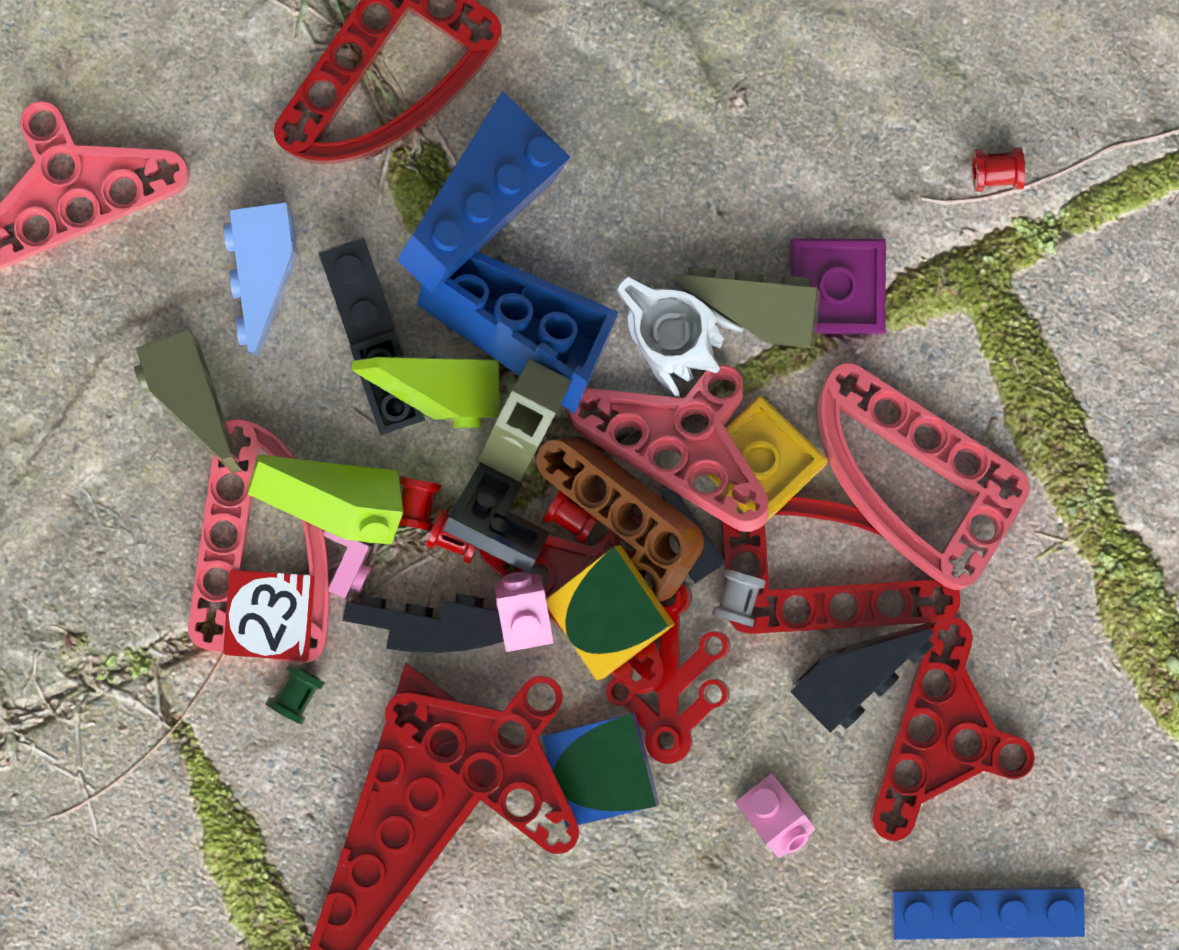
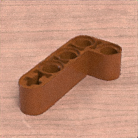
[537,437,704,602]

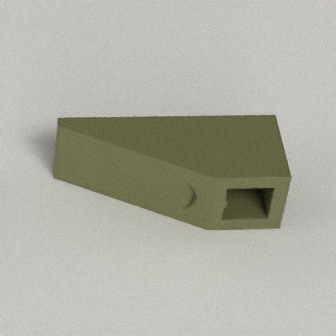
[674,267,821,348]
[477,359,572,482]

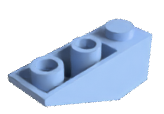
[223,203,297,355]

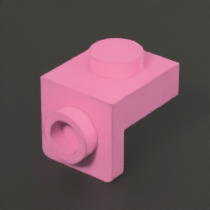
[322,530,372,599]
[494,571,553,652]
[735,773,815,858]

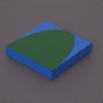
[542,712,659,828]

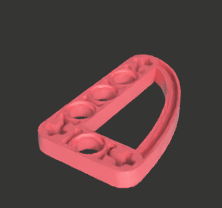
[817,363,1030,590]
[188,419,331,663]

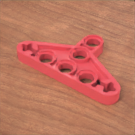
[0,101,190,269]
[568,365,769,532]

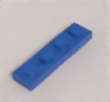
[892,887,1085,940]

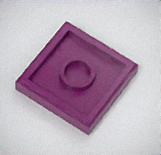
[790,238,886,335]

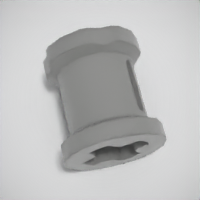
[712,569,766,627]

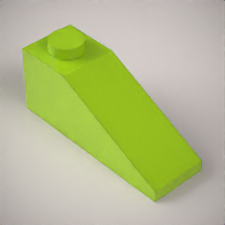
[352,357,500,429]
[247,454,403,545]

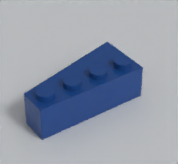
[397,91,571,294]
[416,252,619,414]

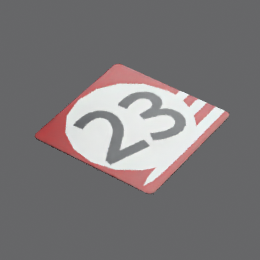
[223,570,315,661]

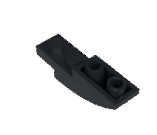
[319,237,425,435]
[342,593,504,653]

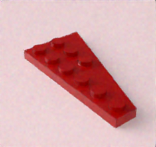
[308,662,518,950]

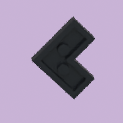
[443,462,550,573]

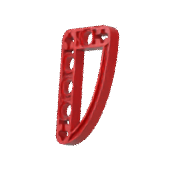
[274,0,502,164]
[721,497,961,634]

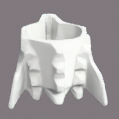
[614,277,744,398]

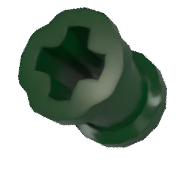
[265,663,325,725]

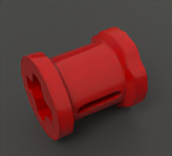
[972,147,1025,192]
[399,476,442,531]
[541,490,597,544]
[426,507,477,564]

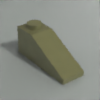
[134,328,241,474]

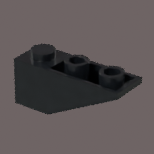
[790,622,934,733]

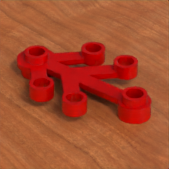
[606,581,731,764]

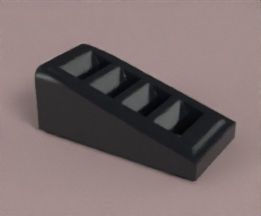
[662,487,725,584]

